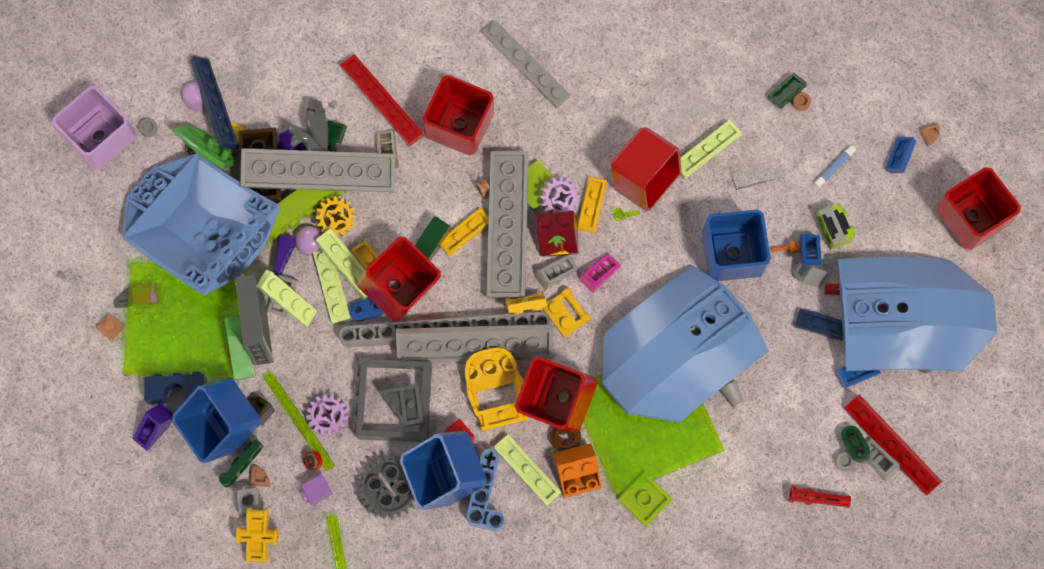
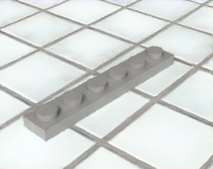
[482,20,570,109]

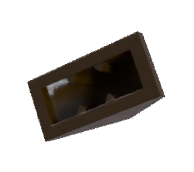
[247,393,275,426]

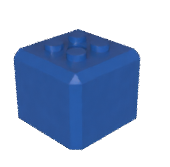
[702,209,771,281]
[173,378,261,463]
[400,431,487,510]

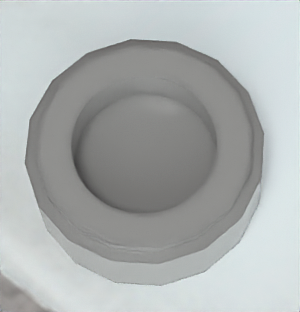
[138,118,158,137]
[835,451,855,472]

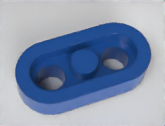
[349,299,385,322]

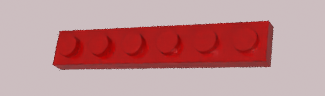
[340,54,424,147]
[844,394,942,496]

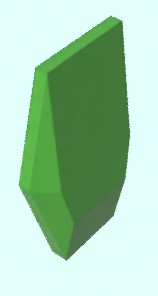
[172,124,237,169]

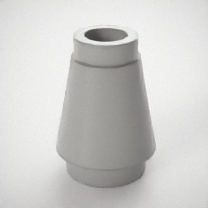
[720,379,743,407]

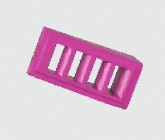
[580,253,621,293]

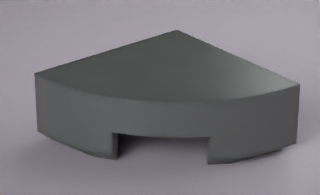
[114,287,134,308]

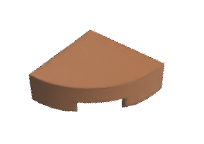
[920,123,940,147]
[250,466,270,487]

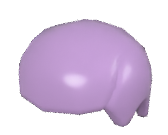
[182,82,206,111]
[295,226,323,255]

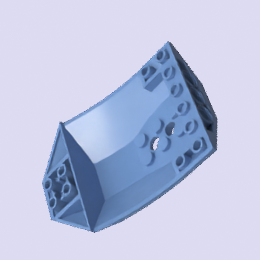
[122,153,280,295]
[837,257,997,372]
[601,266,769,423]

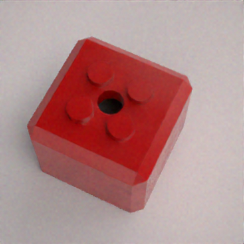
[423,75,494,156]
[610,127,682,211]
[936,167,1021,250]
[358,237,441,321]
[515,356,598,433]

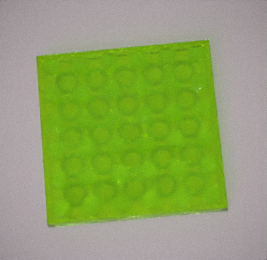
[123,262,248,379]
[584,374,725,496]

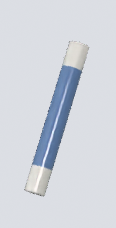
[813,145,856,189]

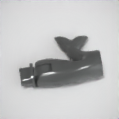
[287,100,328,152]

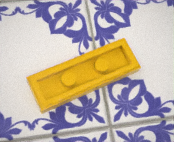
[578,176,607,234]
[440,207,489,257]

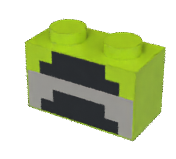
[816,203,855,250]

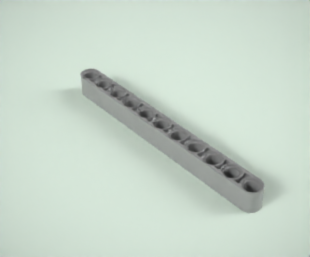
[339,312,550,348]

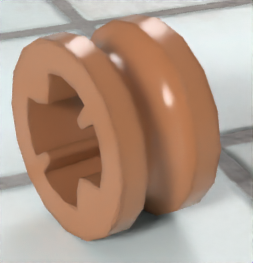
[475,179,490,198]

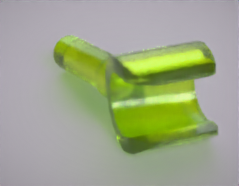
[612,208,640,222]

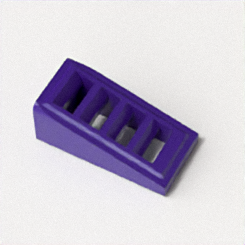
[273,235,295,277]

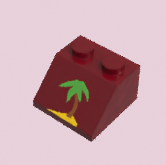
[536,211,579,257]

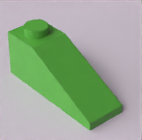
[224,316,254,381]

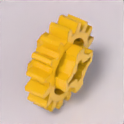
[314,196,356,237]

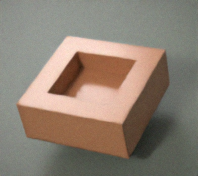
[96,314,124,341]

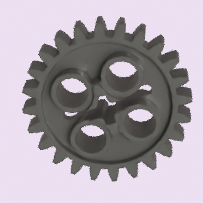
[357,455,415,520]

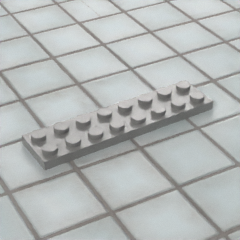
[241,149,395,193]
[486,151,529,299]
[396,324,553,362]

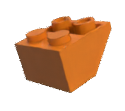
[553,443,602,498]

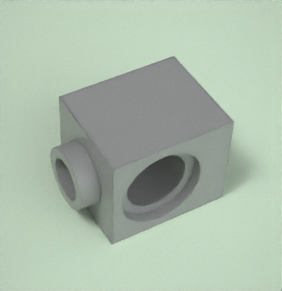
[237,486,261,517]

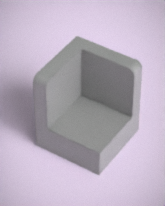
[793,260,828,287]

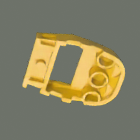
[465,348,528,432]

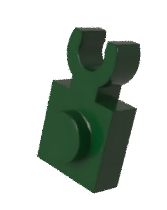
[327,120,347,152]

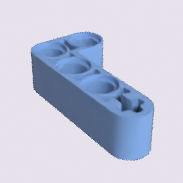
[467,449,504,532]

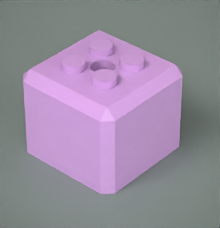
[53,86,136,170]

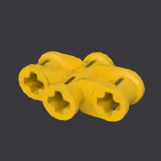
[236,507,279,564]

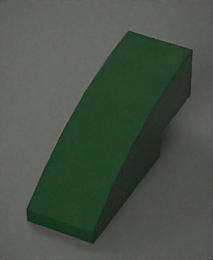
[415,216,451,261]

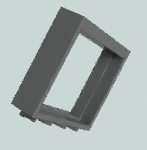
[235,273,274,366]
[353,359,432,442]

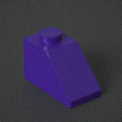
[133,403,173,451]

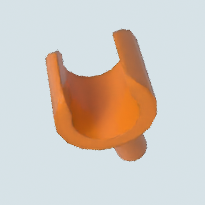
[772,241,800,254]

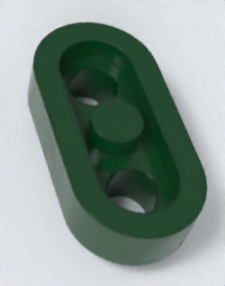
[841,425,870,463]

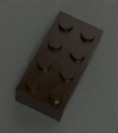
[238,127,283,204]

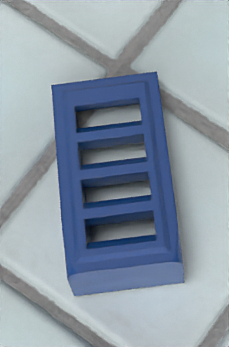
[799,234,822,266]

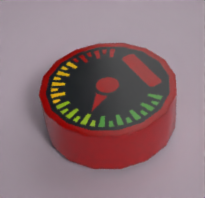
[303,450,322,471]

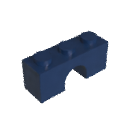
[144,371,207,405]

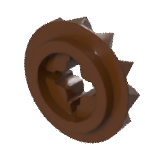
[550,427,581,451]

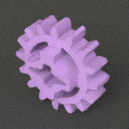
[538,176,580,213]
[306,394,349,437]

